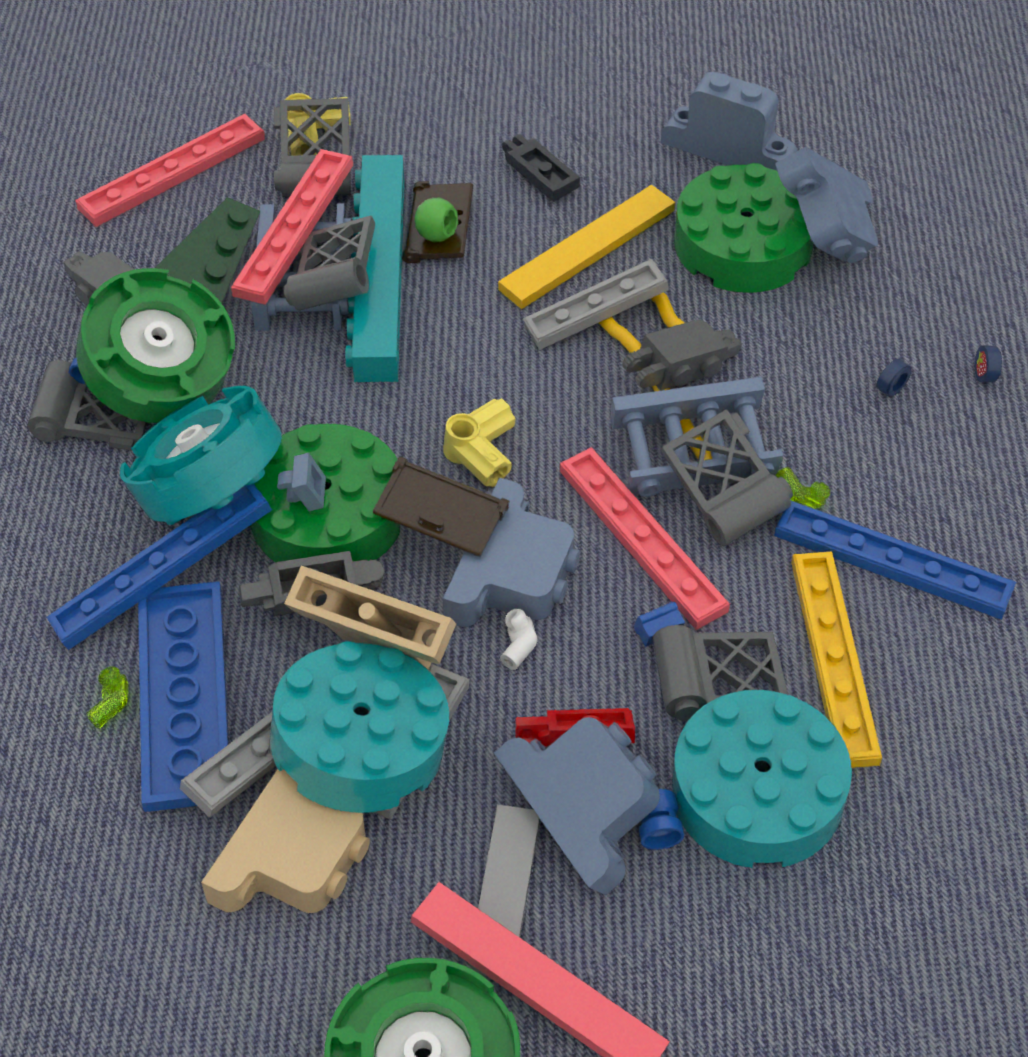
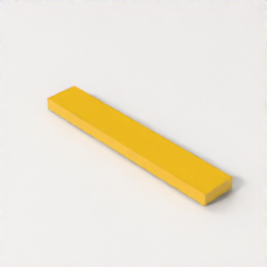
[498,185,676,309]
[791,551,882,768]

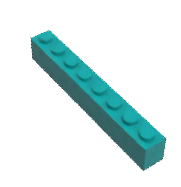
[345,155,405,382]

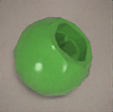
[415,197,458,242]

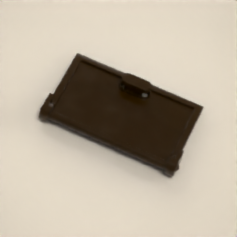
[402,181,474,263]
[373,456,510,557]

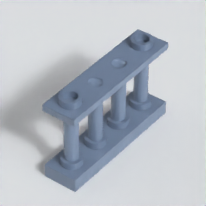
[251,203,352,331]
[610,377,783,497]

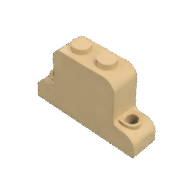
[284,565,456,670]
[201,769,370,913]

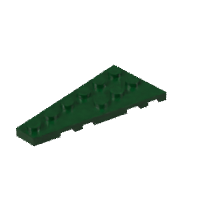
[155,197,260,303]

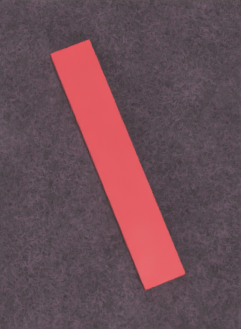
[75,114,265,227]
[231,149,353,305]
[560,447,730,630]
[411,882,670,1057]

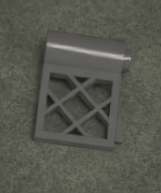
[274,98,351,197]
[284,215,376,311]
[27,360,148,451]
[660,409,793,547]
[652,625,788,721]

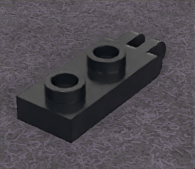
[502,134,580,202]

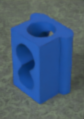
[634,601,685,647]

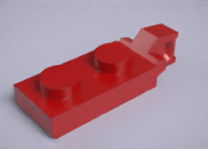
[515,708,635,747]

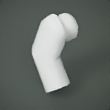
[500,609,538,670]

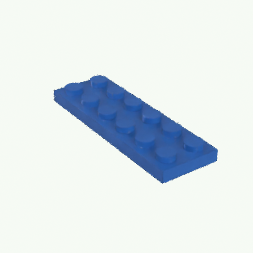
[138,581,232,812]

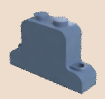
[661,72,797,171]
[775,147,878,263]
[443,478,581,627]
[494,717,660,895]

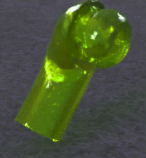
[775,467,830,509]
[86,666,129,729]

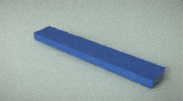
[46,484,272,650]
[774,500,1016,620]

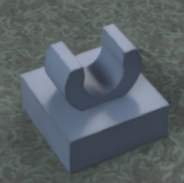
[277,453,326,511]

